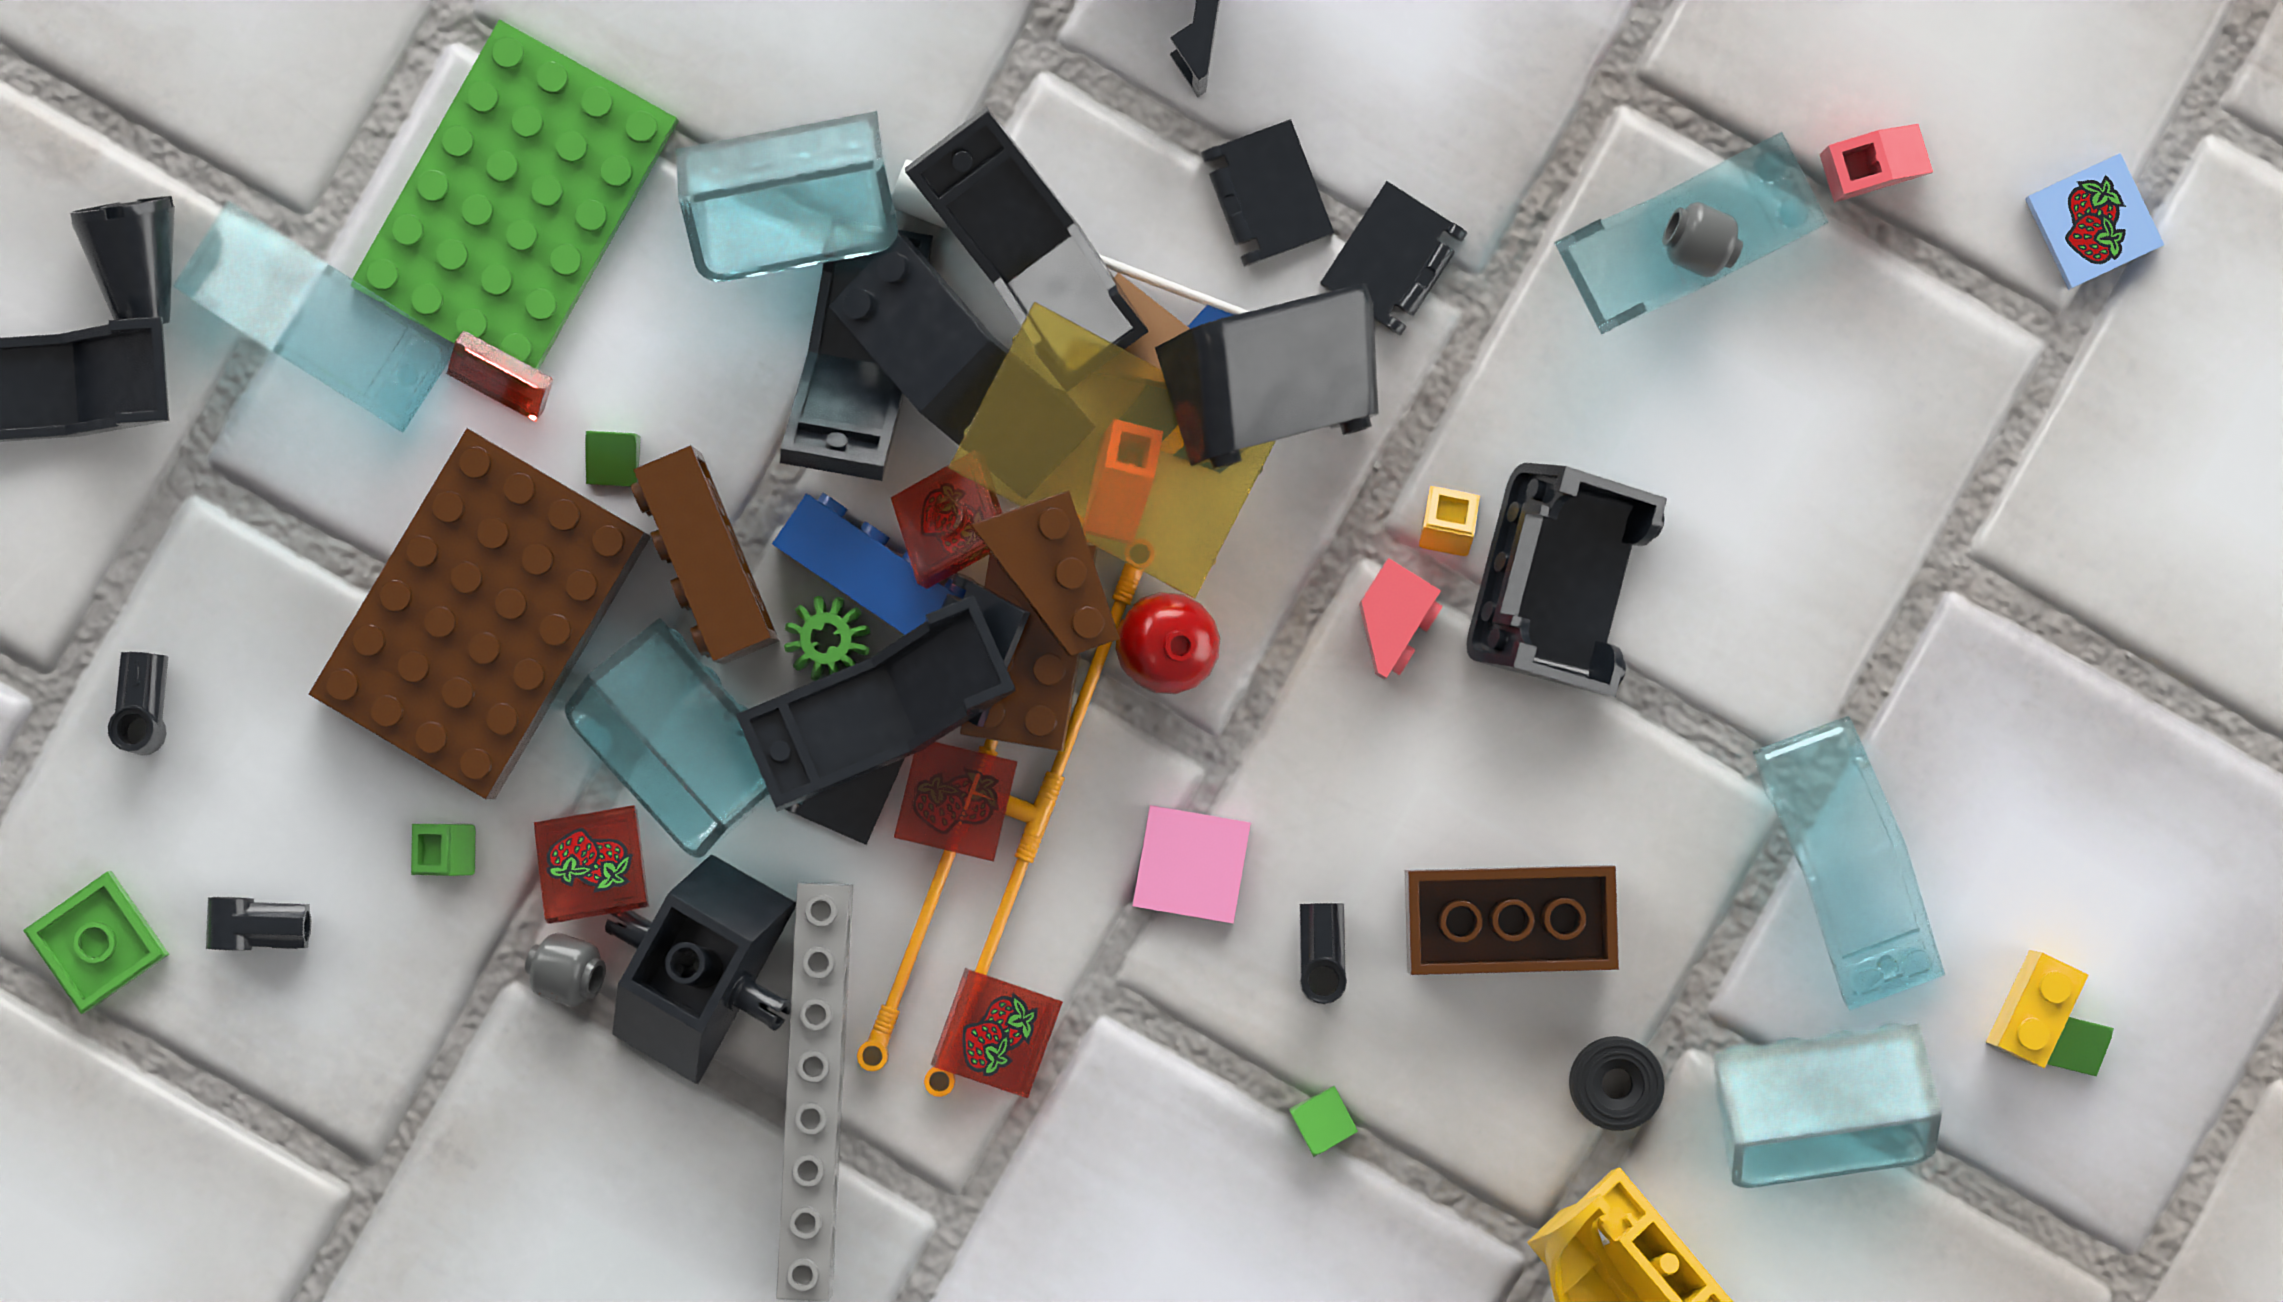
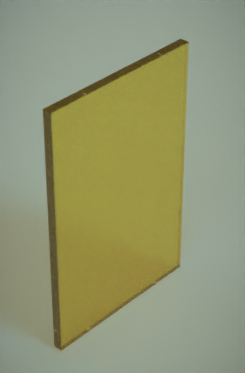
[948,302,1276,598]

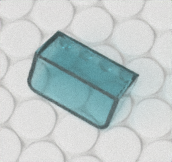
[676,111,898,282]
[565,618,770,858]
[1714,1023,1942,1188]

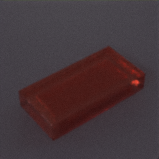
[446,331,553,422]

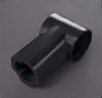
[108,651,168,756]
[206,897,311,950]
[1299,903,1347,1004]

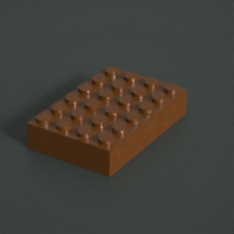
[308,428,651,799]

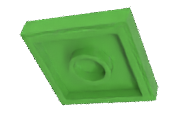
[23,871,170,1014]

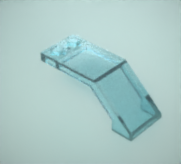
[1554,132,1829,335]
[173,201,458,433]
[1752,716,1945,1011]

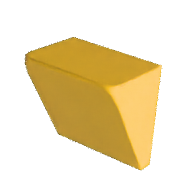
[1419,486,1480,556]

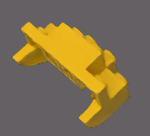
[1527,1167,1733,1302]

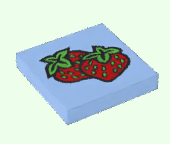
[2025,153,2164,290]

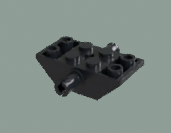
[605,854,796,1084]

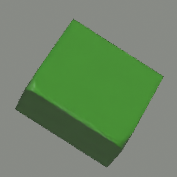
[585,431,641,487]
[411,824,476,876]
[2047,1017,2114,1077]
[1289,1086,1358,1157]

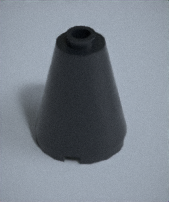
[70,196,175,324]

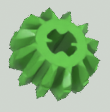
[784,596,871,681]

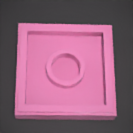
[1133,805,1251,924]

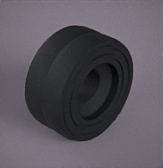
[1569,1036,1665,1131]

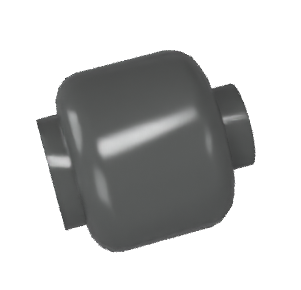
[1662,202,1743,278]
[525,933,606,1007]

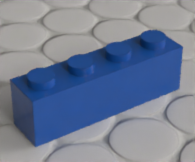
[772,492,966,635]

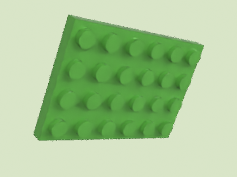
[349,19,679,386]

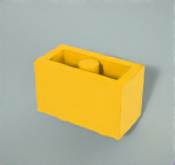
[1986,950,2089,1068]

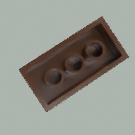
[631,445,780,665]
[960,545,1098,752]
[1404,865,1619,975]

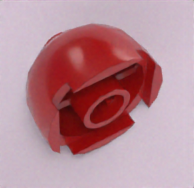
[1115,592,1220,694]

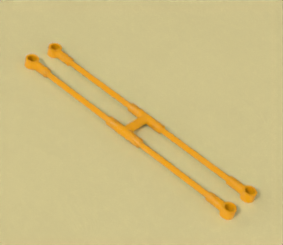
[857,514,1154,1097]

